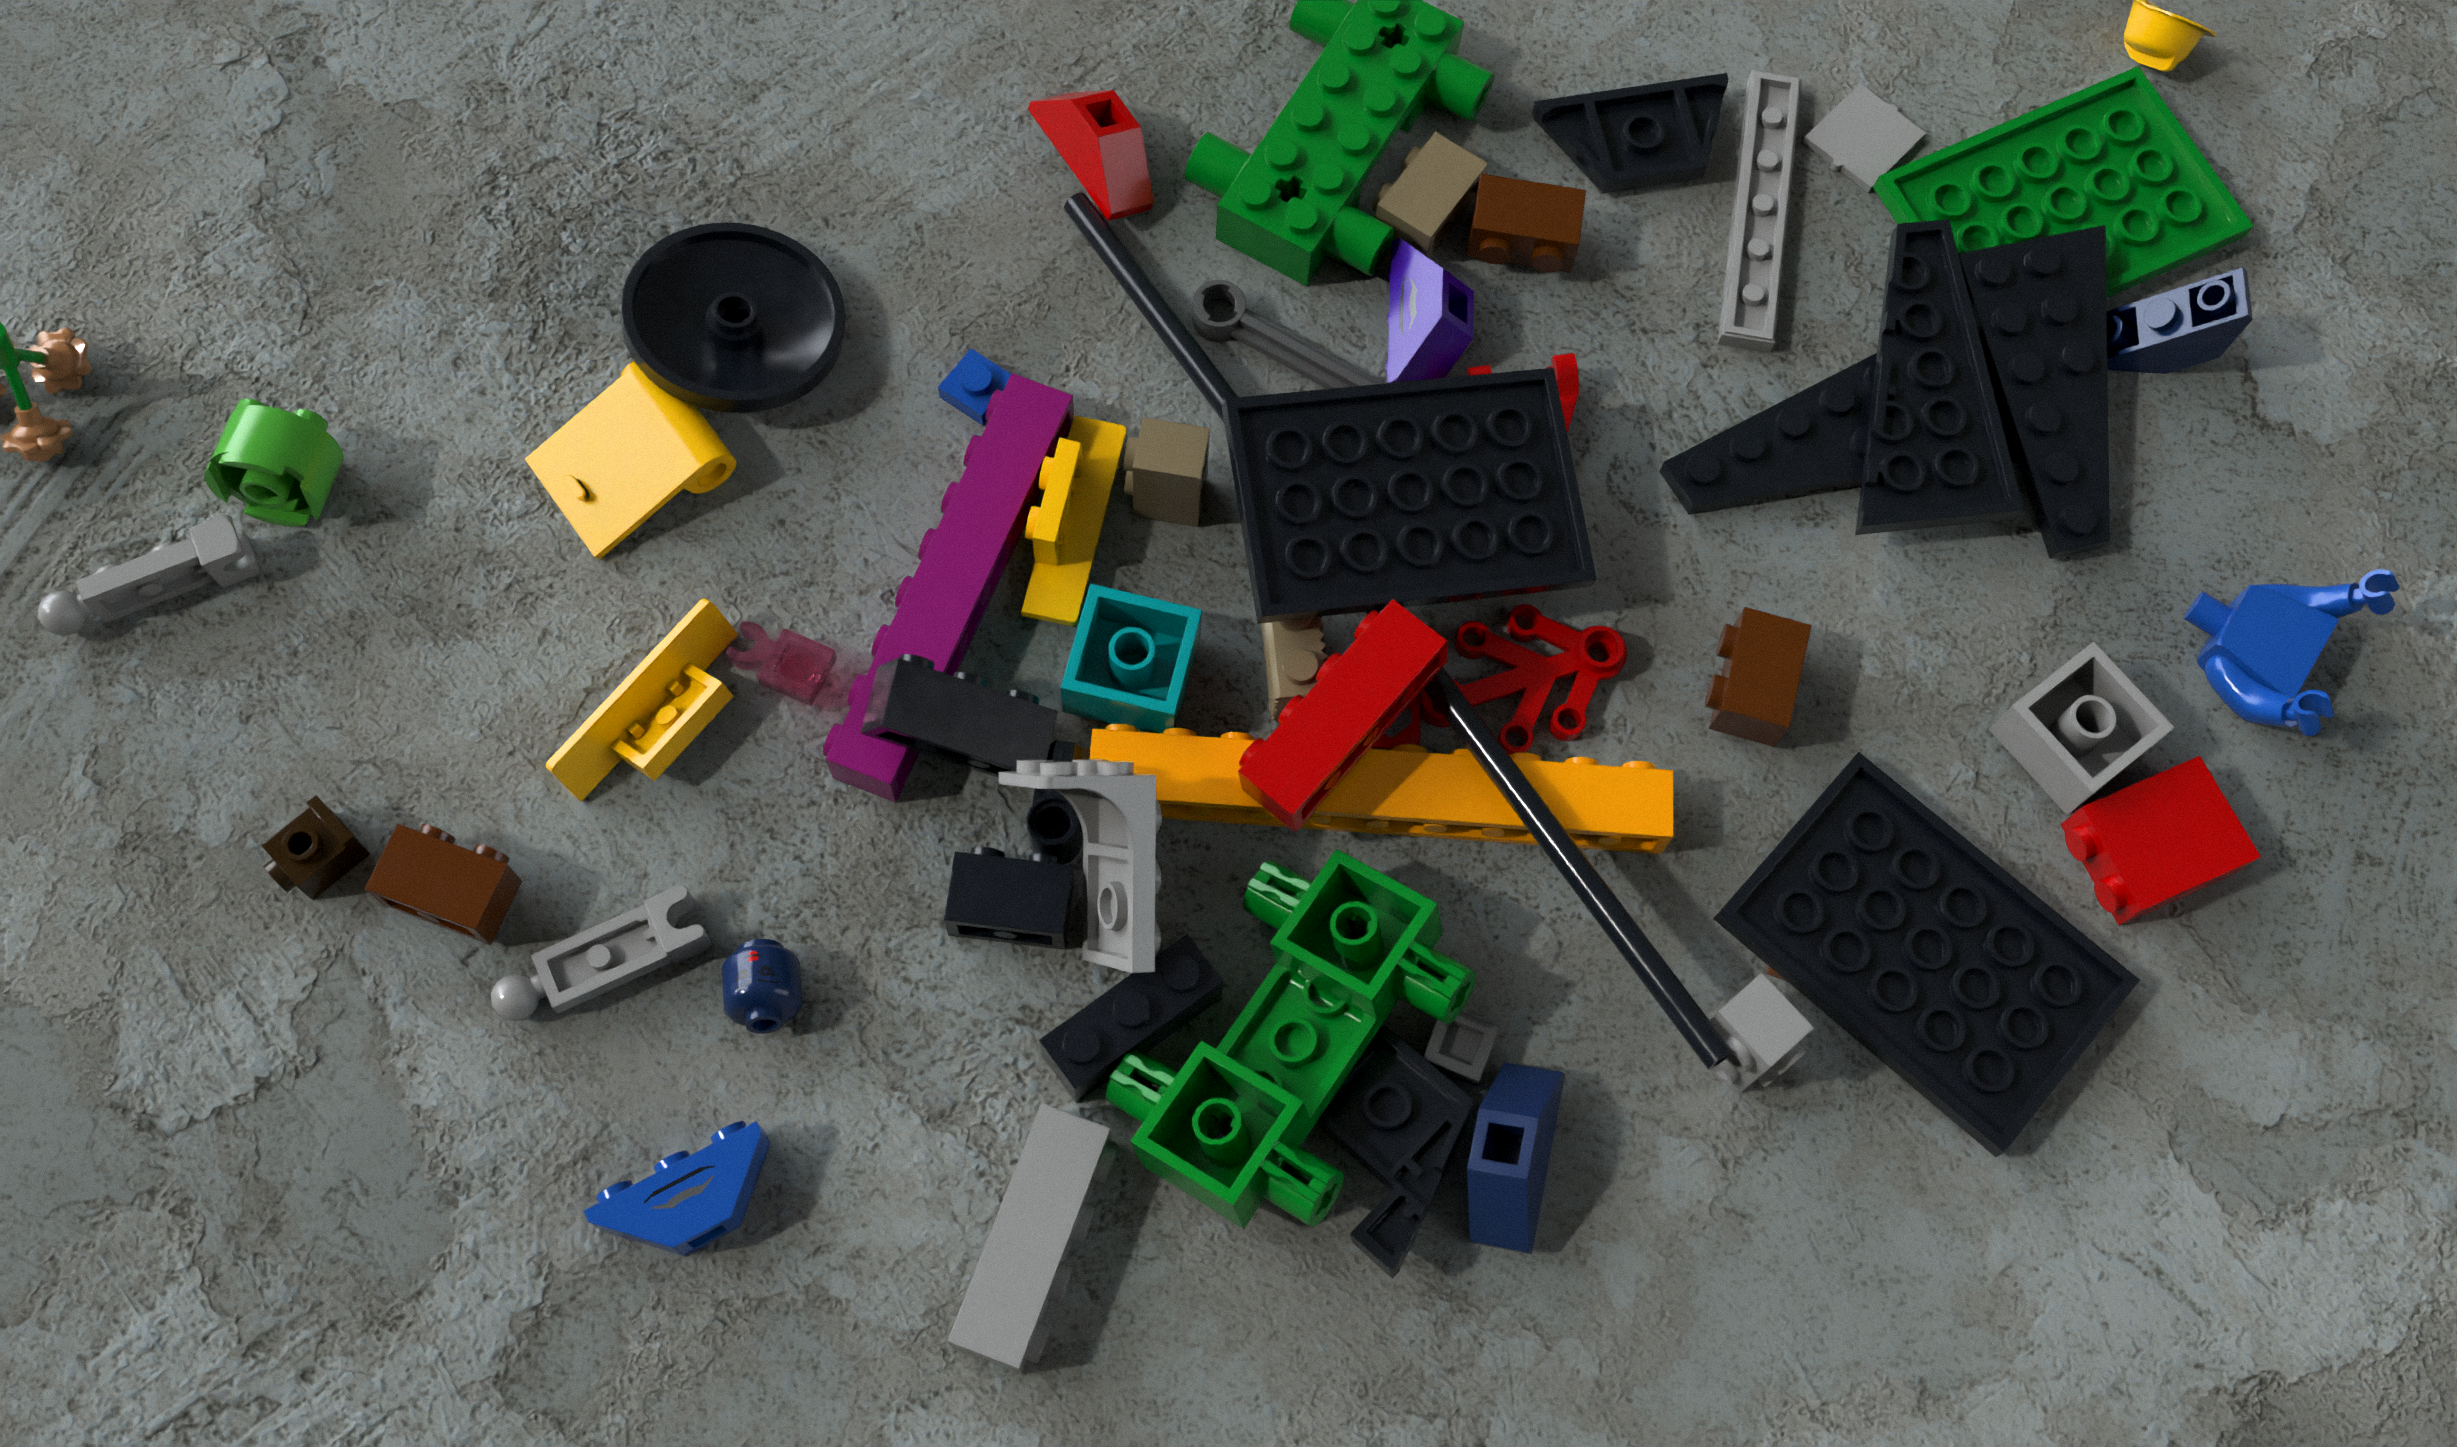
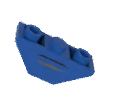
[583,1121,771,1256]

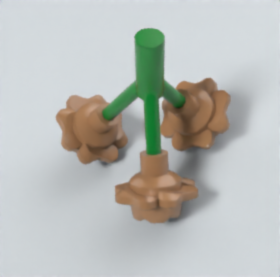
[0,323,92,462]

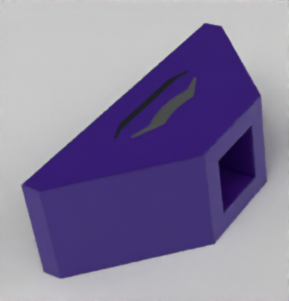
[1385,238,1474,383]

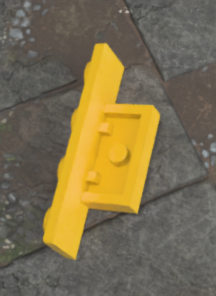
[1021,415,1126,627]
[546,598,738,802]

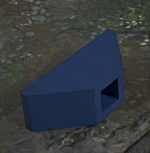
[2107,267,2253,374]
[1467,1063,1565,1255]

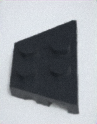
[1532,73,1729,193]

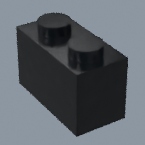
[944,847,1075,950]

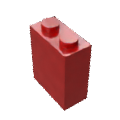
[2060,756,2261,926]

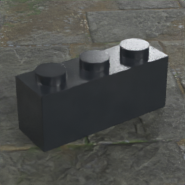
[860,654,1058,778]
[1039,934,1224,1103]

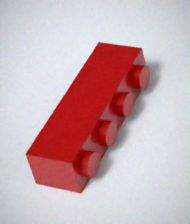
[1238,599,1447,833]

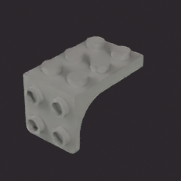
[999,759,1162,973]

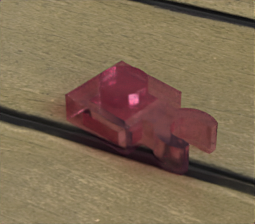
[726,621,837,706]

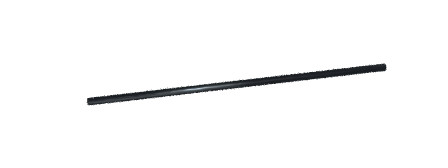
[1064,193,1733,1070]

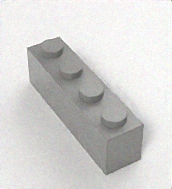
[947,1103,1118,1374]

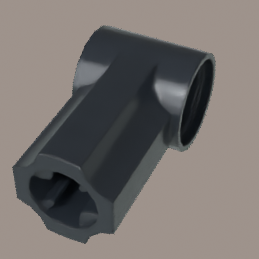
[1026,740,1090,865]

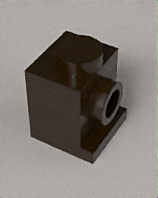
[261,795,370,900]

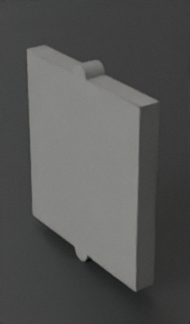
[1803,83,1926,193]

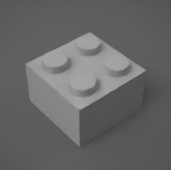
[1988,642,2175,815]

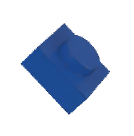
[938,348,1011,426]

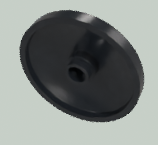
[621,222,845,413]

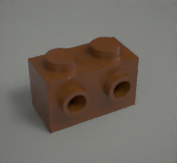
[1466,174,1586,273]
[1705,607,1811,747]
[364,824,522,945]

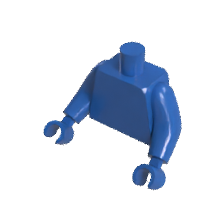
[2183,569,2400,736]

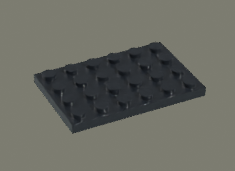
[1222,368,1597,624]
[1713,752,2140,1157]

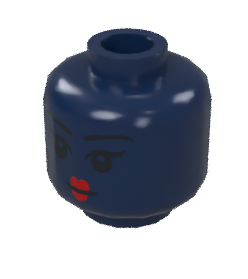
[722,939,802,1034]

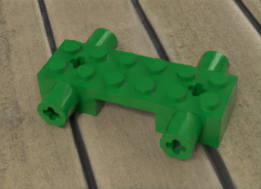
[1184,0,1495,287]
[1106,849,1476,1229]

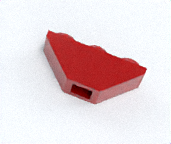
[1028,90,1154,221]

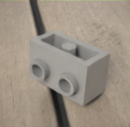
[1710,973,1814,1092]

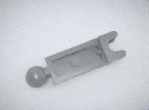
[37,515,260,636]
[491,885,712,1021]

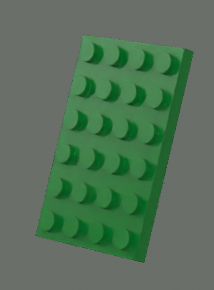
[1873,66,2253,299]

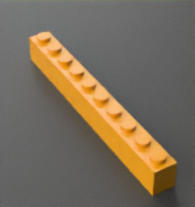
[1089,724,1673,854]

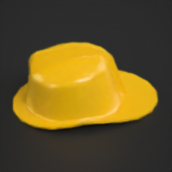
[2124,0,2217,72]

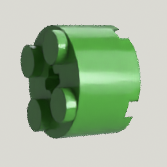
[204,398,343,527]

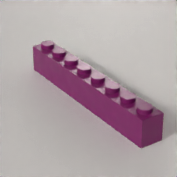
[823,373,1074,803]

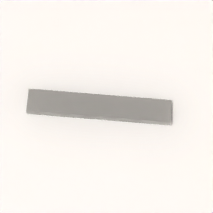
[1718,70,1802,353]

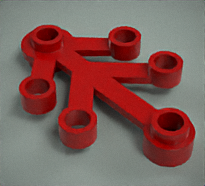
[1420,604,1627,755]

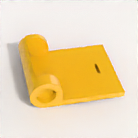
[525,361,736,560]

